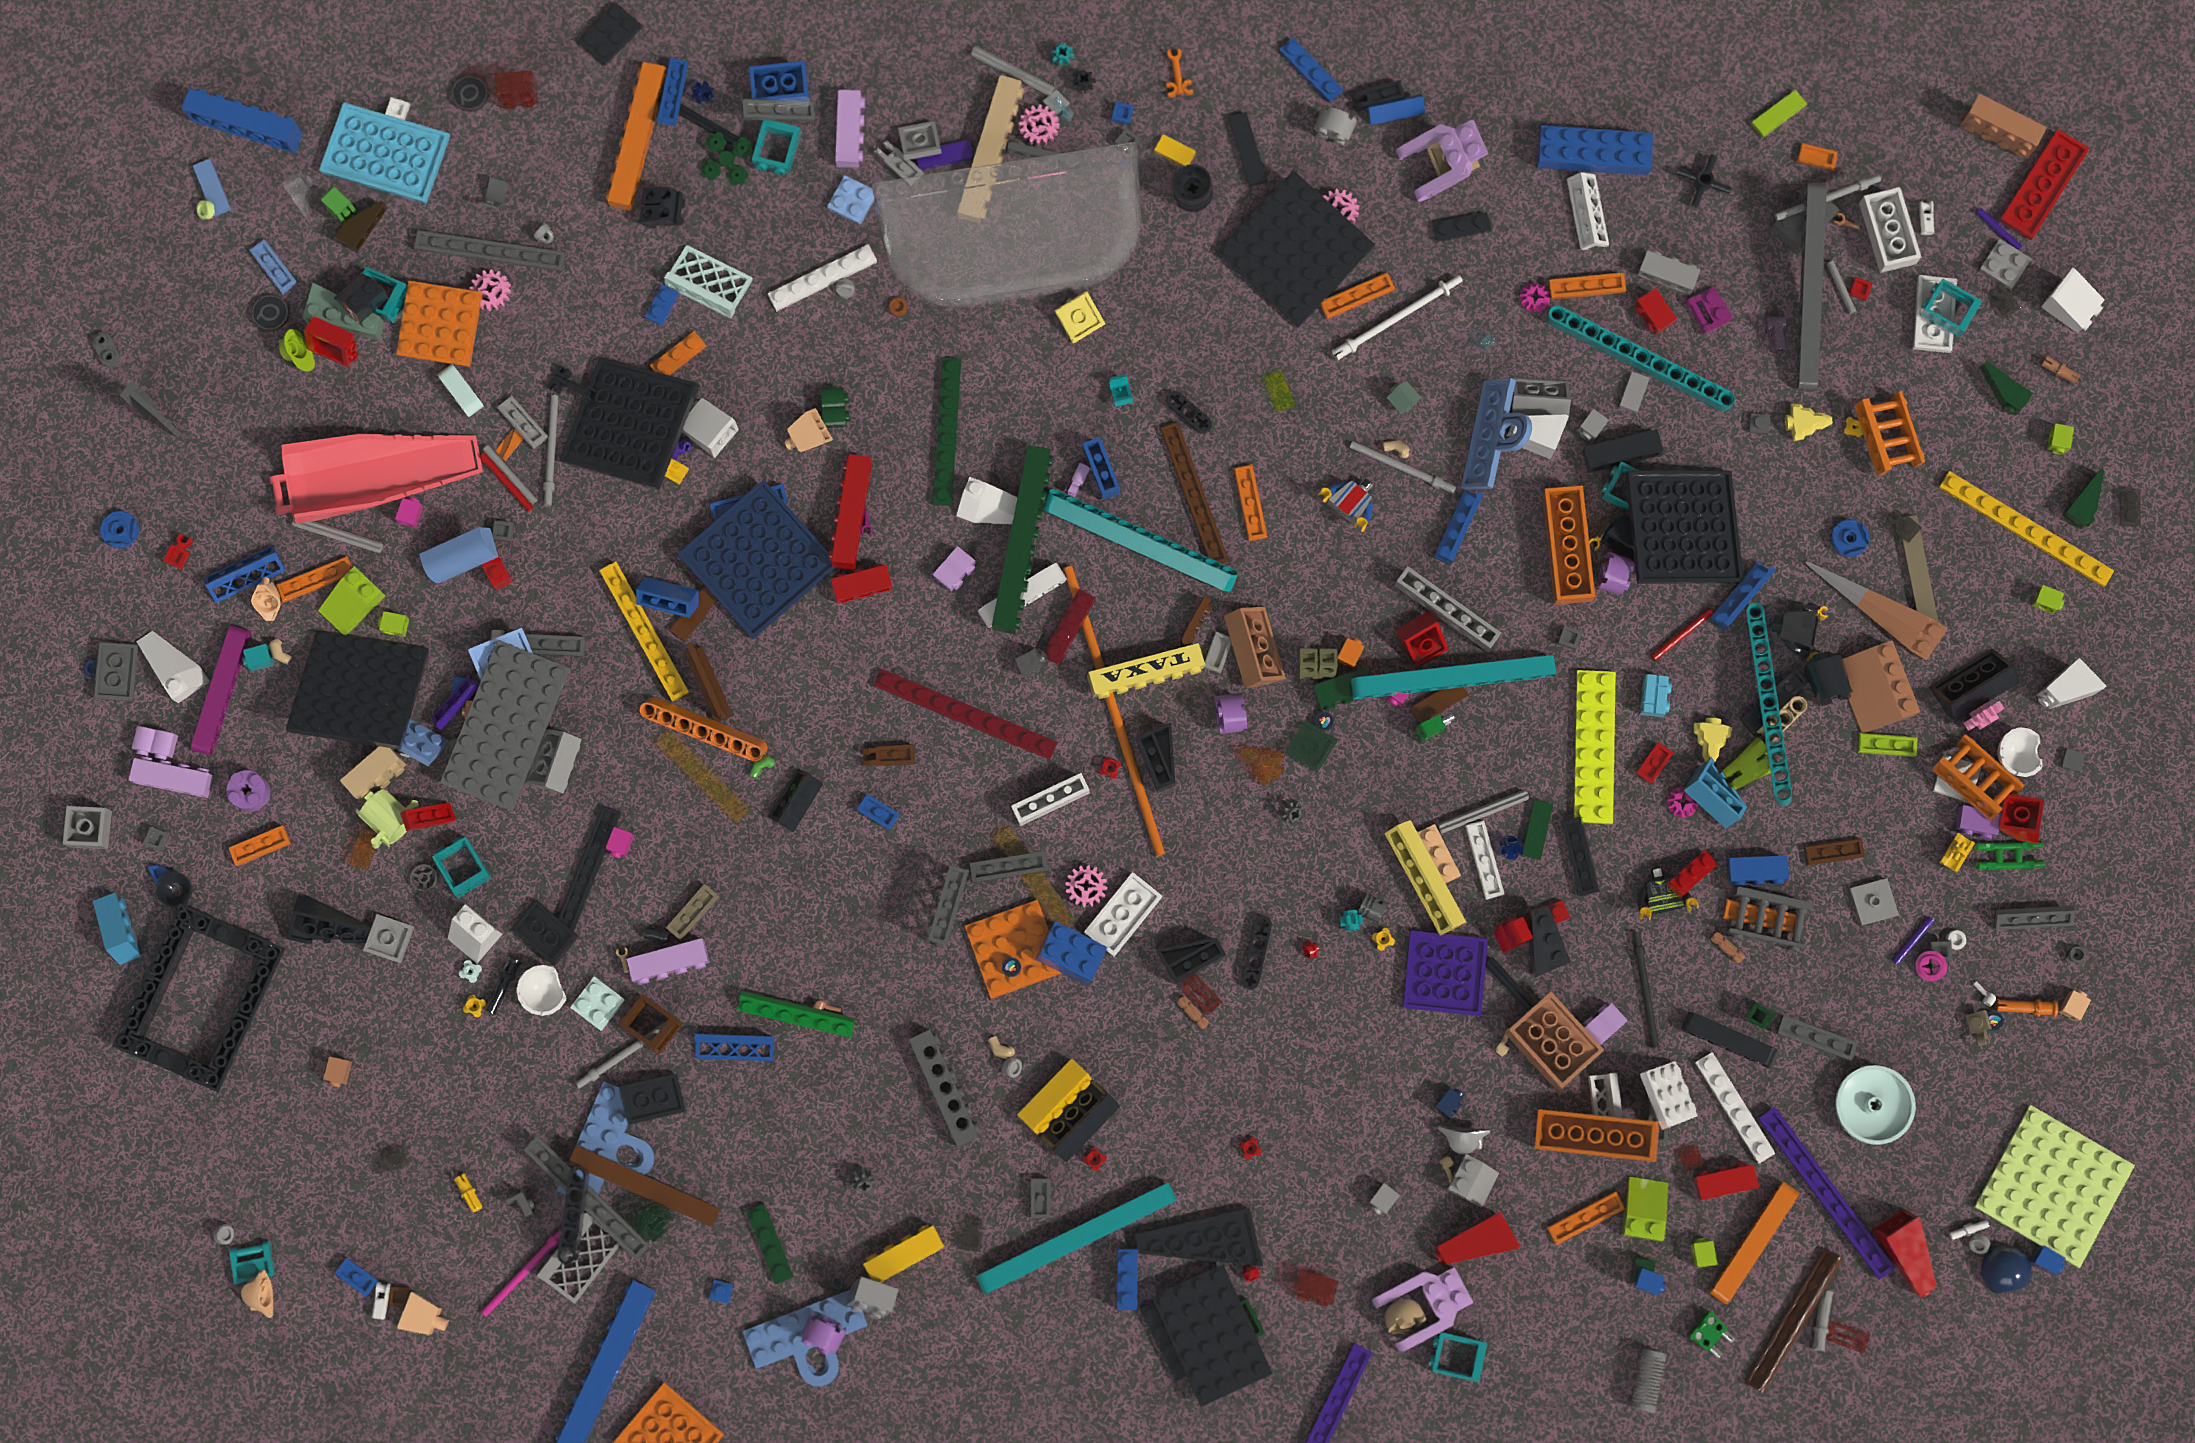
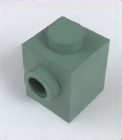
[1387,381,1422,414]

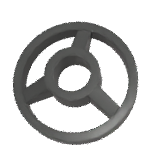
[410,864,438,892]

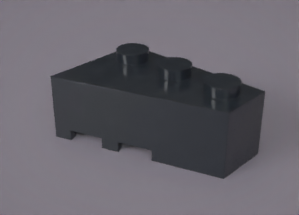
[1135,723,1175,793]
[1156,938,1226,985]

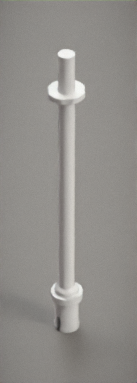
[1332,275,1463,360]

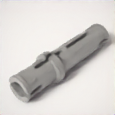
[1812,1290,1833,1351]

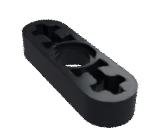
[1166,391,1212,434]

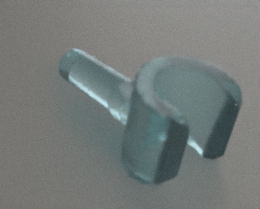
[1054,97,1074,122]

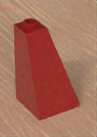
[1872,1209,1937,1297]
[1435,1212,1520,1265]

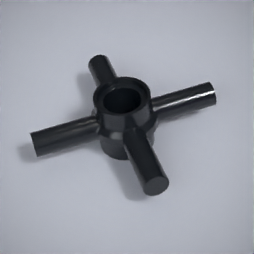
[1677,154,1732,207]

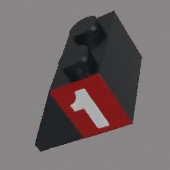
[334,273,388,323]

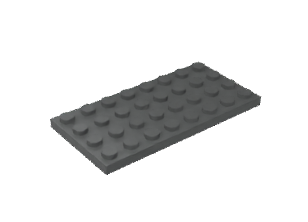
[440,640,570,811]

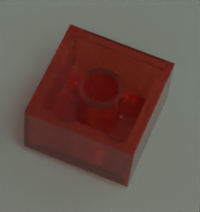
[494,70,539,109]

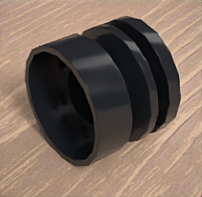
[1173,164,1213,212]

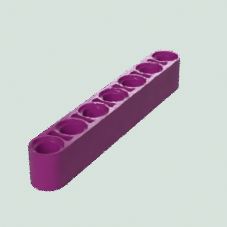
[191,625,251,756]

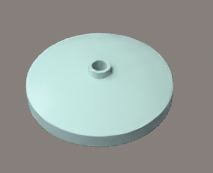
[1835,1065,1916,1145]

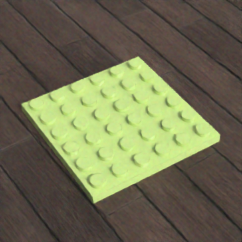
[1974,1105,2135,1268]

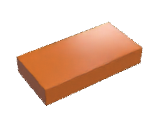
[1797,143,1838,171]

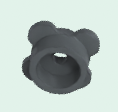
[2066,945,2086,966]

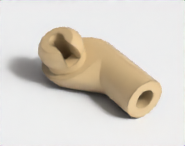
[1383,440,1410,458]
[269,639,292,665]

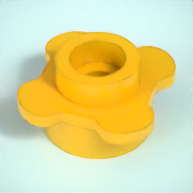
[1844,417,1863,437]
[1372,928,1395,951]
[463,995,486,1017]

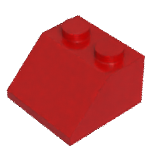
[1395,611,1449,669]
[1999,794,2044,843]

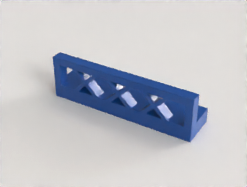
[1434,490,1484,566]
[204,545,286,603]
[1710,561,1776,631]
[695,1034,775,1061]

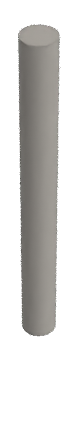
[483,445,538,505]

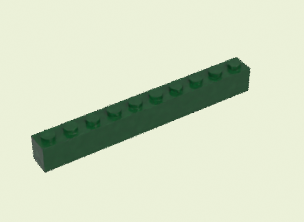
[992,445,1054,634]

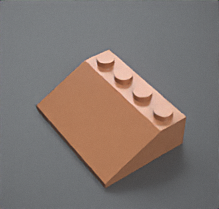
[1843,640,1920,733]
[1505,992,1604,1091]

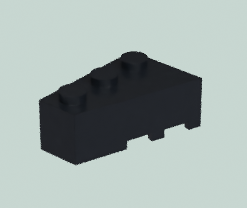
[1526,906,1571,977]

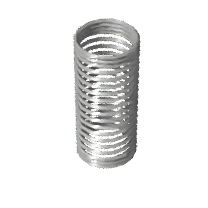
[1630,1349,1667,1413]

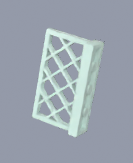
[664,245,753,318]

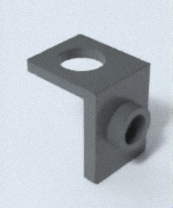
[479,177,509,210]

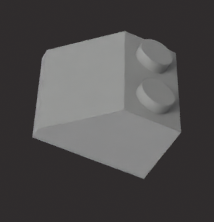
[1447,1154,1499,1208]

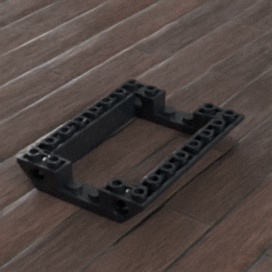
[112,903,286,1093]

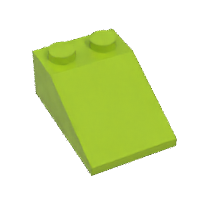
[318,566,385,635]
[1621,1177,1668,1242]

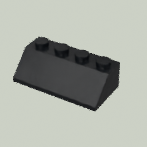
[1929,648,2020,722]
[1038,1079,1121,1163]

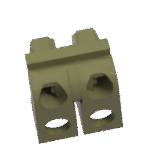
[1299,648,1337,679]

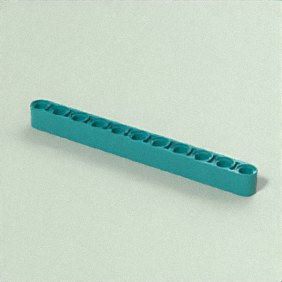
[1547,305,1735,412]
[1043,489,1238,592]
[1746,603,1792,806]
[1351,655,1557,699]
[976,1183,1177,1295]

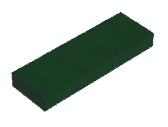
[1521,800,1553,861]

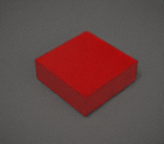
[1849,276,1873,301]

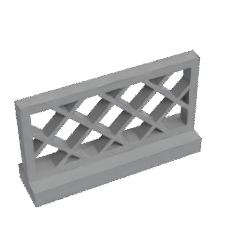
[537,1212,620,1304]

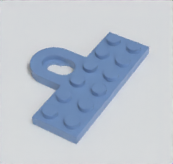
[1461,378,1532,490]
[557,1082,654,1194]
[743,1290,868,1386]

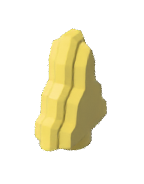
[1785,403,1832,441]
[1694,718,1732,764]

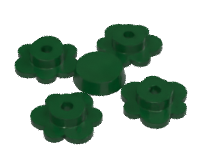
[700,132,753,186]

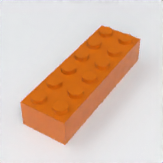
[1542,485,1595,605]
[1535,1109,1659,1162]

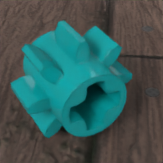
[1051,42,1074,67]
[1339,910,1363,931]

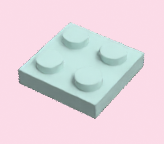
[570,977,625,1031]

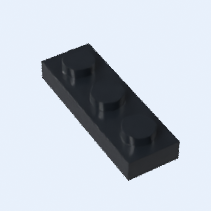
[1432,212,1491,242]

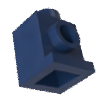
[1434,1088,1464,1120]

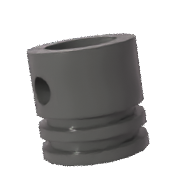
[1358,892,1389,923]

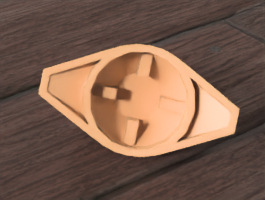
[251,577,281,621]
[241,1270,273,1318]

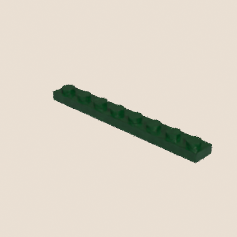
[933,358,962,507]

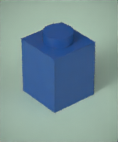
[2031,1245,2065,1275]
[1633,1268,1666,1296]

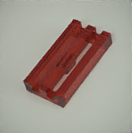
[1181,974,1222,1015]
[1826,1321,1870,1354]

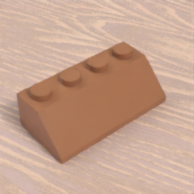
[1224,607,1286,688]

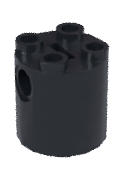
[1804,651,1853,706]

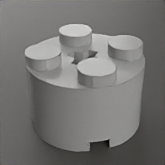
[1314,106,1357,146]

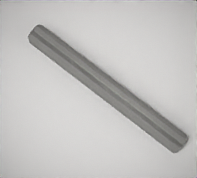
[971,46,1054,96]
[292,520,383,553]
[1438,790,1529,833]

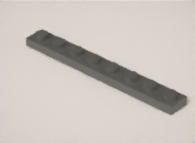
[414,230,566,272]
[524,1136,650,1260]

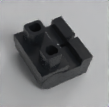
[639,187,686,228]

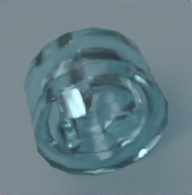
[1479,332,1497,351]

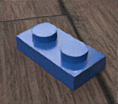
[645,285,679,326]
[857,794,900,831]
[335,1258,379,1297]

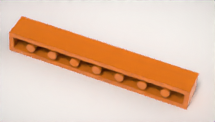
[606,62,667,211]

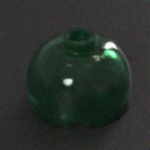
[635,1202,674,1243]

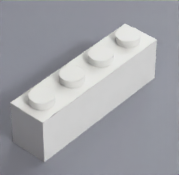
[1011,773,1090,826]

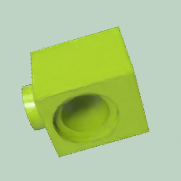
[2047,423,2074,455]
[2032,585,2065,614]
[378,611,409,637]
[1691,1238,1717,1268]

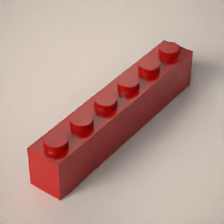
[829,454,872,570]

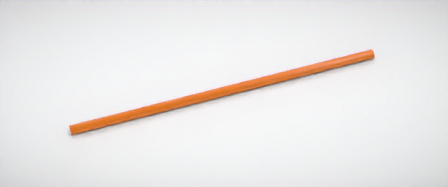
[1064,566,1165,857]

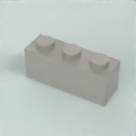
[1637,250,1700,295]

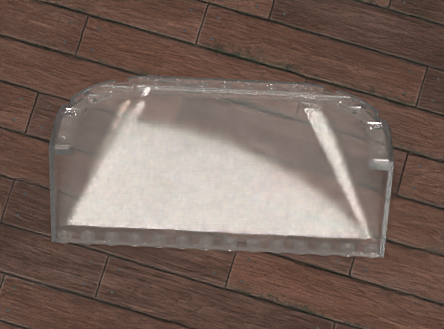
[872,142,1142,308]

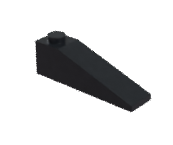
[287,896,371,944]

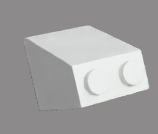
[2041,268,2104,333]
[682,398,739,458]
[1507,414,1569,459]
[2037,658,2106,709]
[448,904,502,964]

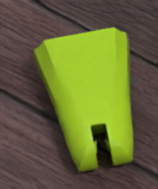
[1721,737,1778,790]

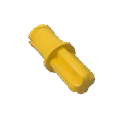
[454,1174,482,1212]

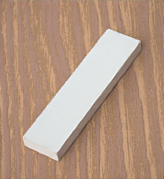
[1465,820,1505,900]

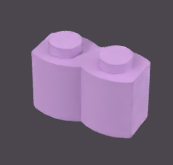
[933,546,976,591]
[132,726,178,760]
[1583,1003,1628,1045]

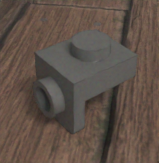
[505,1191,536,1217]

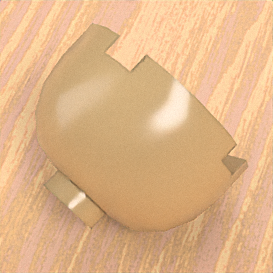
[1385,1297,1426,1334]

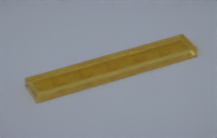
[656,730,751,824]
[994,826,1076,927]

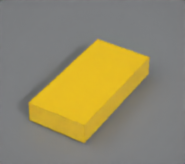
[1154,134,1196,166]

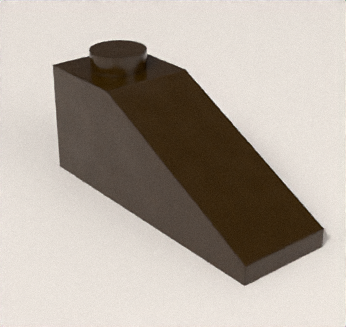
[334,201,388,253]

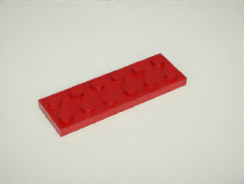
[1999,129,2090,240]

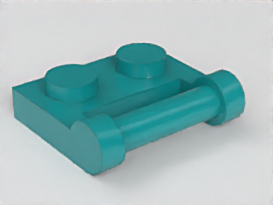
[229,1241,275,1284]

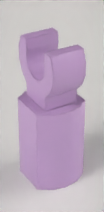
[1068,463,1090,498]

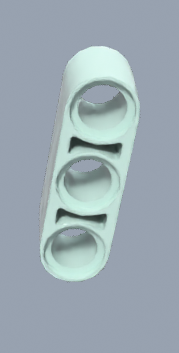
[437,364,484,417]

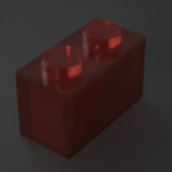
[1294,1270,1339,1307]

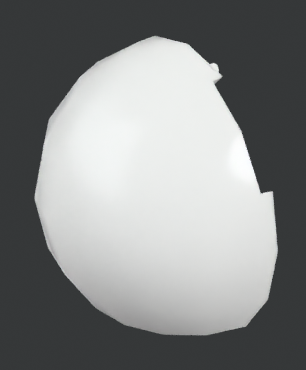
[1997,727,2042,777]
[517,965,566,1016]

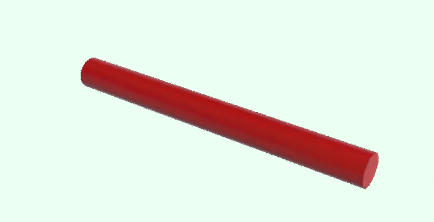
[479,452,534,512]
[1651,608,1714,661]

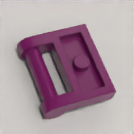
[1685,287,1733,335]

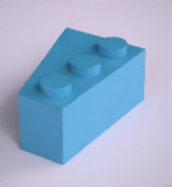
[1684,757,1747,829]
[93,893,142,965]

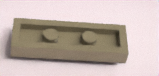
[666,884,720,941]

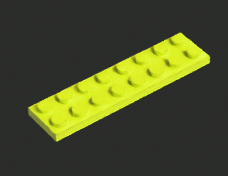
[1574,670,1616,824]

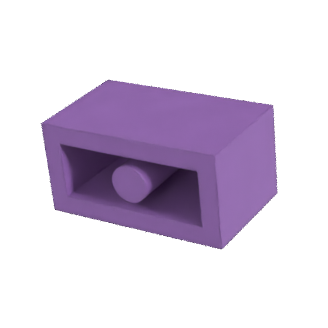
[1955,805,2002,840]

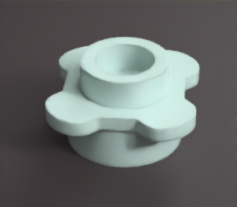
[459,960,482,983]

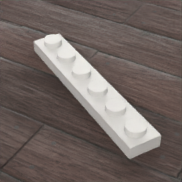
[768,244,877,311]
[1695,1052,1775,1164]

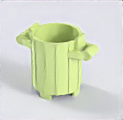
[356,787,419,849]

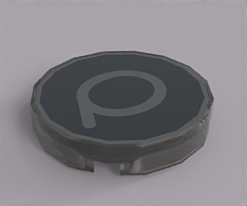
[451,75,489,112]
[251,294,290,332]

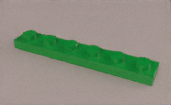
[738,991,855,1038]

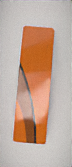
[495,428,524,461]

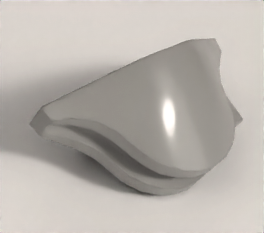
[1438,1126,1490,1154]

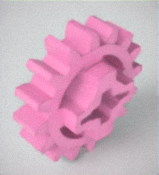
[1019,105,1059,146]
[1323,189,1359,224]
[469,270,512,311]
[1964,701,2005,731]
[1065,865,1107,908]

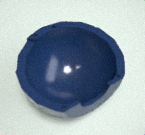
[1981,1245,2032,1294]

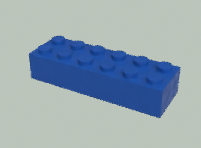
[181,88,303,154]
[1537,125,1653,176]

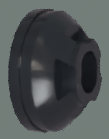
[156,872,193,907]

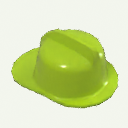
[279,329,315,372]

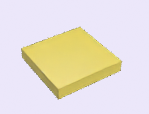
[1054,291,1105,343]

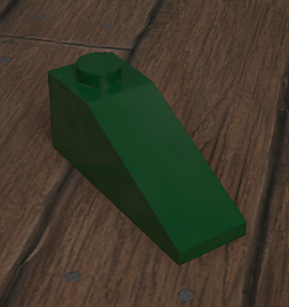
[1980,361,2033,416]
[2063,468,2104,529]

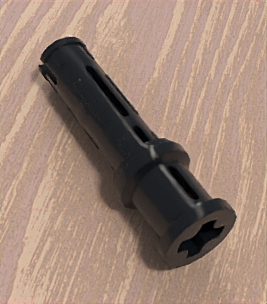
[484,956,523,1015]

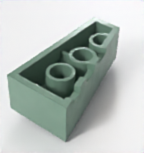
[303,283,385,341]

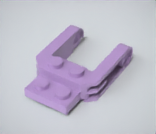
[1396,120,1488,202]
[1372,1267,1473,1353]

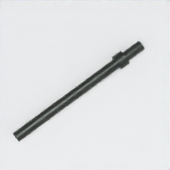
[1632,931,1659,1048]

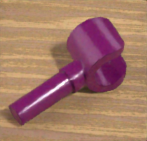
[861,510,873,536]

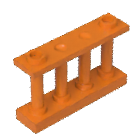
[1854,391,1925,476]
[1932,734,2025,821]

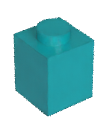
[242,644,274,671]

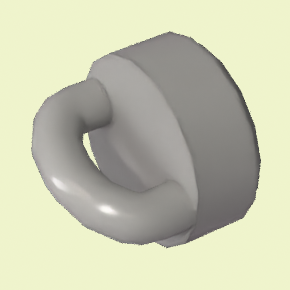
[534,223,553,244]
[836,279,855,298]
[1002,1057,1022,1078]
[213,1225,234,1245]
[1969,1233,1990,1254]

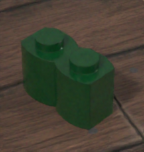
[821,387,850,428]

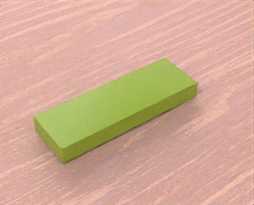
[1751,90,1807,138]
[1858,733,1917,757]

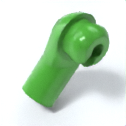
[749,755,775,779]

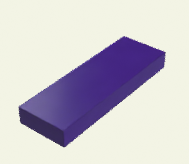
[916,140,974,170]
[431,676,479,730]

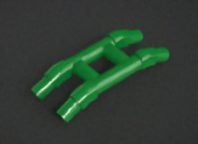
[1973,840,2045,870]

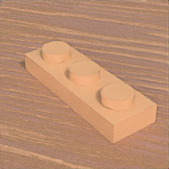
[1418,824,1461,884]

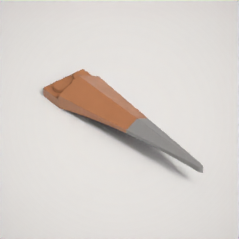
[1806,562,1948,661]

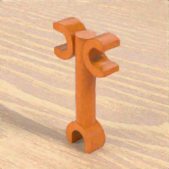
[1166,49,1193,98]

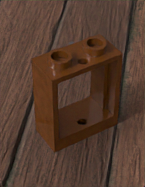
[618,994,683,1056]

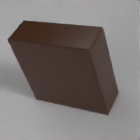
[388,1286,411,1307]

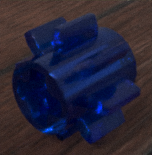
[691,81,714,104]
[1499,836,1523,860]

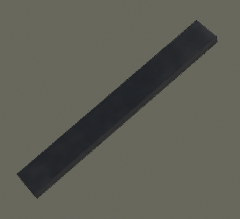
[558,806,621,957]

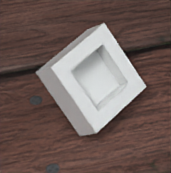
[385,97,410,120]

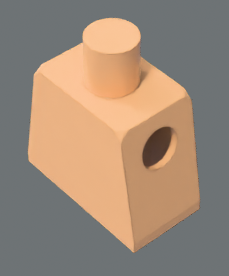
[785,408,833,452]
[397,1292,449,1335]

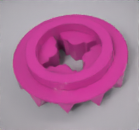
[1520,282,1550,312]
[1667,787,1698,818]
[1915,950,1948,981]

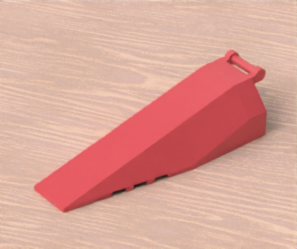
[269,434,483,524]

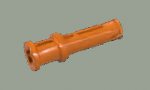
[1996,999,2058,1018]

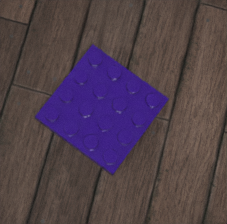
[1403,931,1488,1017]

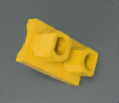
[665,459,689,485]
[1939,833,1975,873]

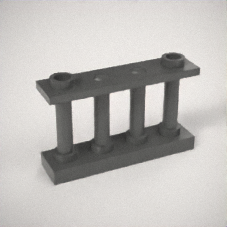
[1726,886,1815,953]

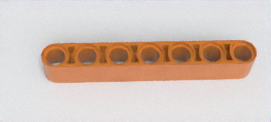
[639,697,768,761]
[1709,1181,1800,1305]

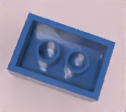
[749,61,810,102]
[1035,921,1107,985]

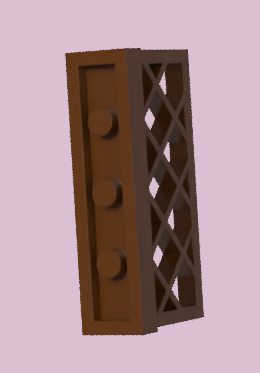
[685,642,733,722]

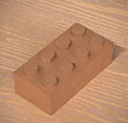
[1961,94,2047,158]

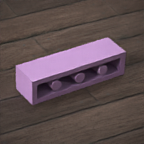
[836,90,865,167]
[129,756,213,798]
[627,938,710,985]

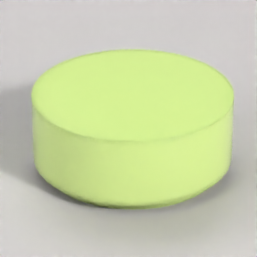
[197,200,214,219]

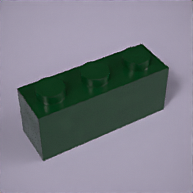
[1312,667,1370,711]

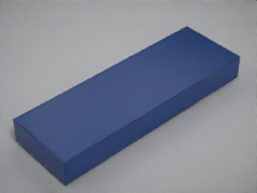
[1367,94,1425,125]

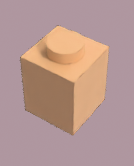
[2058,990,2091,1022]

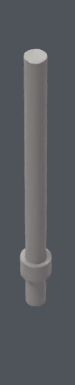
[1774,174,1881,221]
[543,395,559,506]
[1350,441,1456,493]
[575,1020,668,1089]

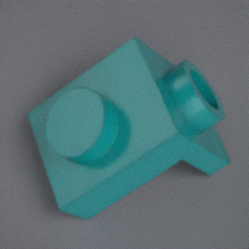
[1109,374,1134,407]

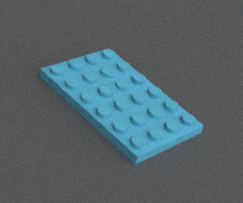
[319,103,450,204]

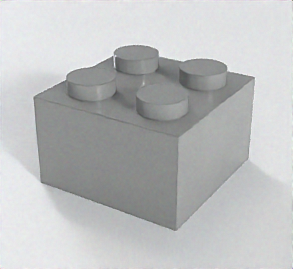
[63,806,112,849]
[846,1277,899,1319]

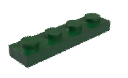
[746,1204,794,1285]

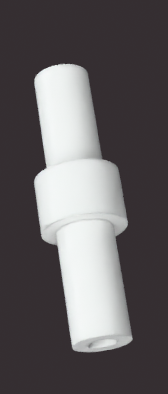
[1949,1220,1989,1240]

